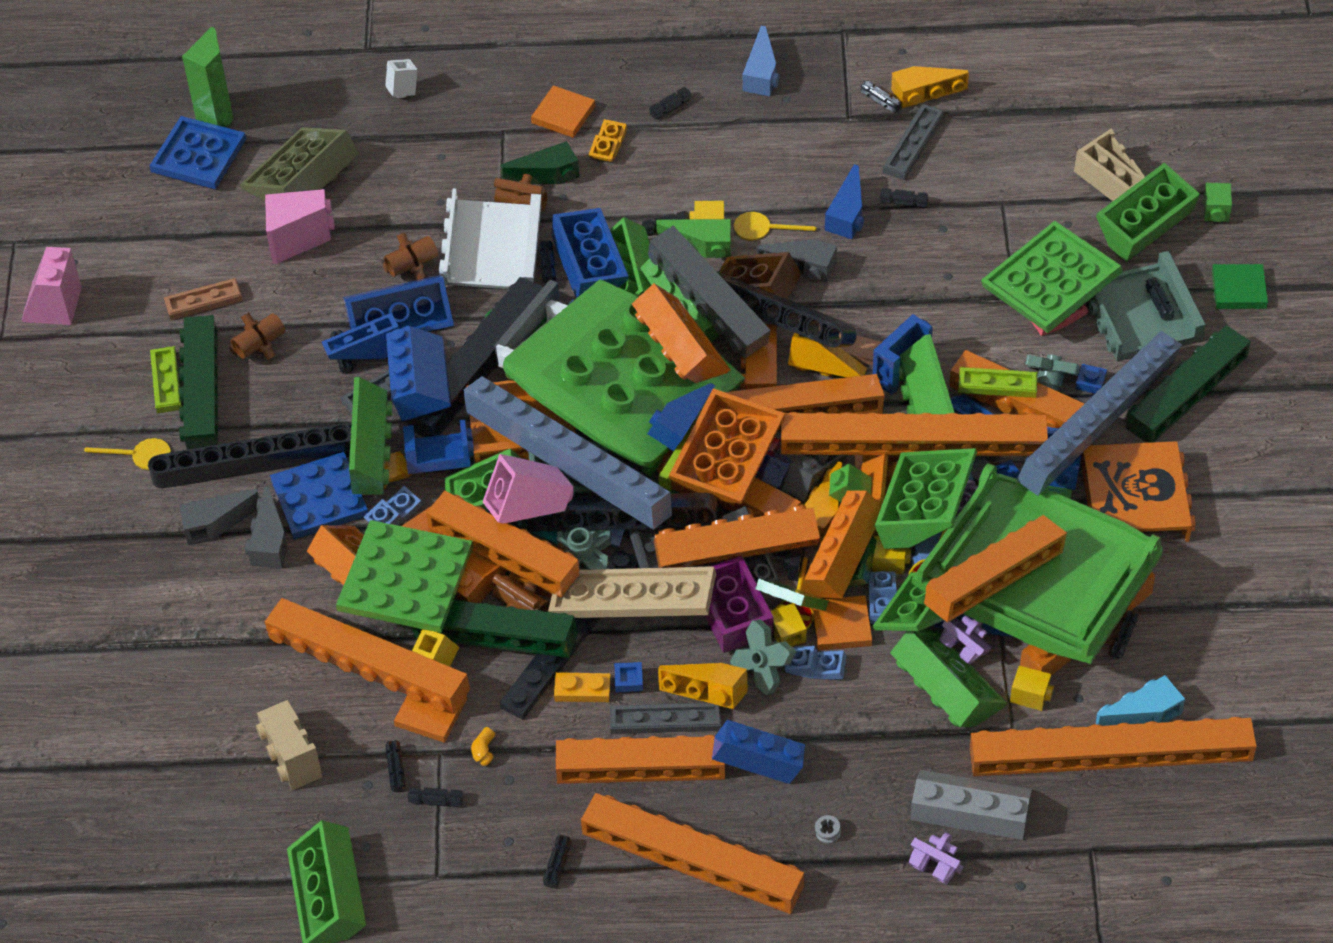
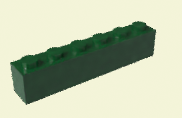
[179,315,218,450]
[1126,325,1251,443]
[412,600,578,658]

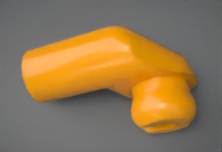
[471,727,496,766]

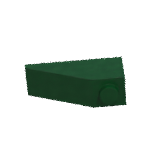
[500,141,580,184]

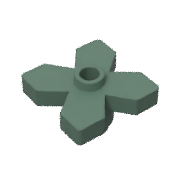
[1025,354,1080,391]
[557,528,612,570]
[730,619,796,695]

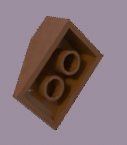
[719,252,801,309]

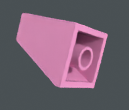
[265,189,335,264]
[22,247,82,325]
[483,454,573,524]

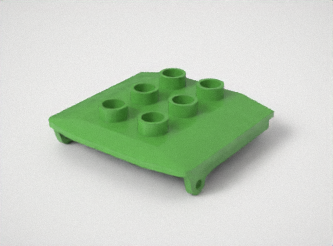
[503,279,745,477]
[911,463,1163,664]

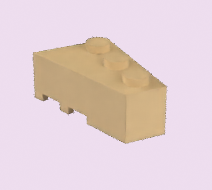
[1074,129,1145,201]
[255,700,323,790]

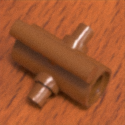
[494,174,548,213]
[382,232,438,280]
[229,312,286,360]
[492,574,550,612]

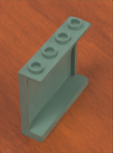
[1088,251,1205,361]

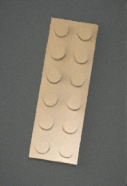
[548,567,716,618]

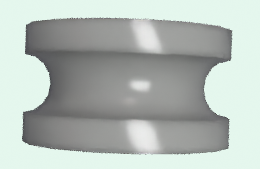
[815,815,841,844]

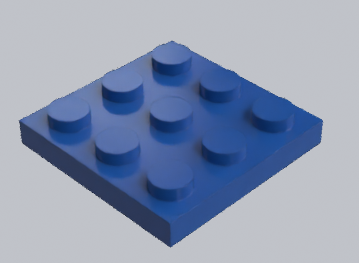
[149,116,246,189]
[270,452,368,540]

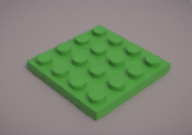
[981,221,1123,333]
[336,520,473,633]

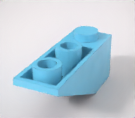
[1096,675,1185,726]

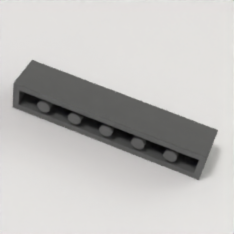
[648,225,771,359]

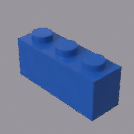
[712,719,805,784]

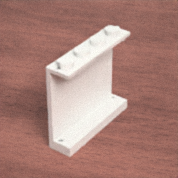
[439,188,541,289]

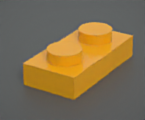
[554,673,611,702]

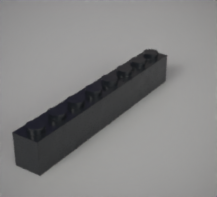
[407,277,543,437]

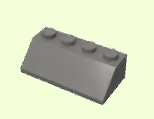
[911,770,1032,840]

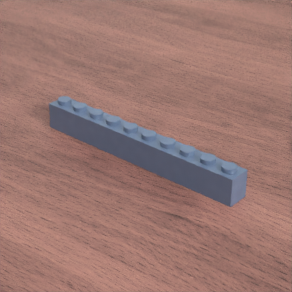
[1017,330,1182,496]
[464,376,672,530]

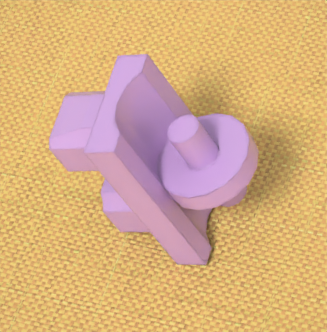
[939,615,992,664]
[909,832,963,884]

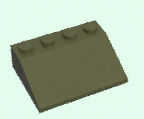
[240,127,359,201]

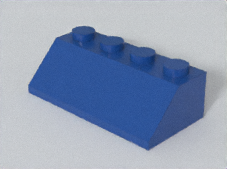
[551,208,628,299]
[343,275,454,331]
[386,326,451,421]

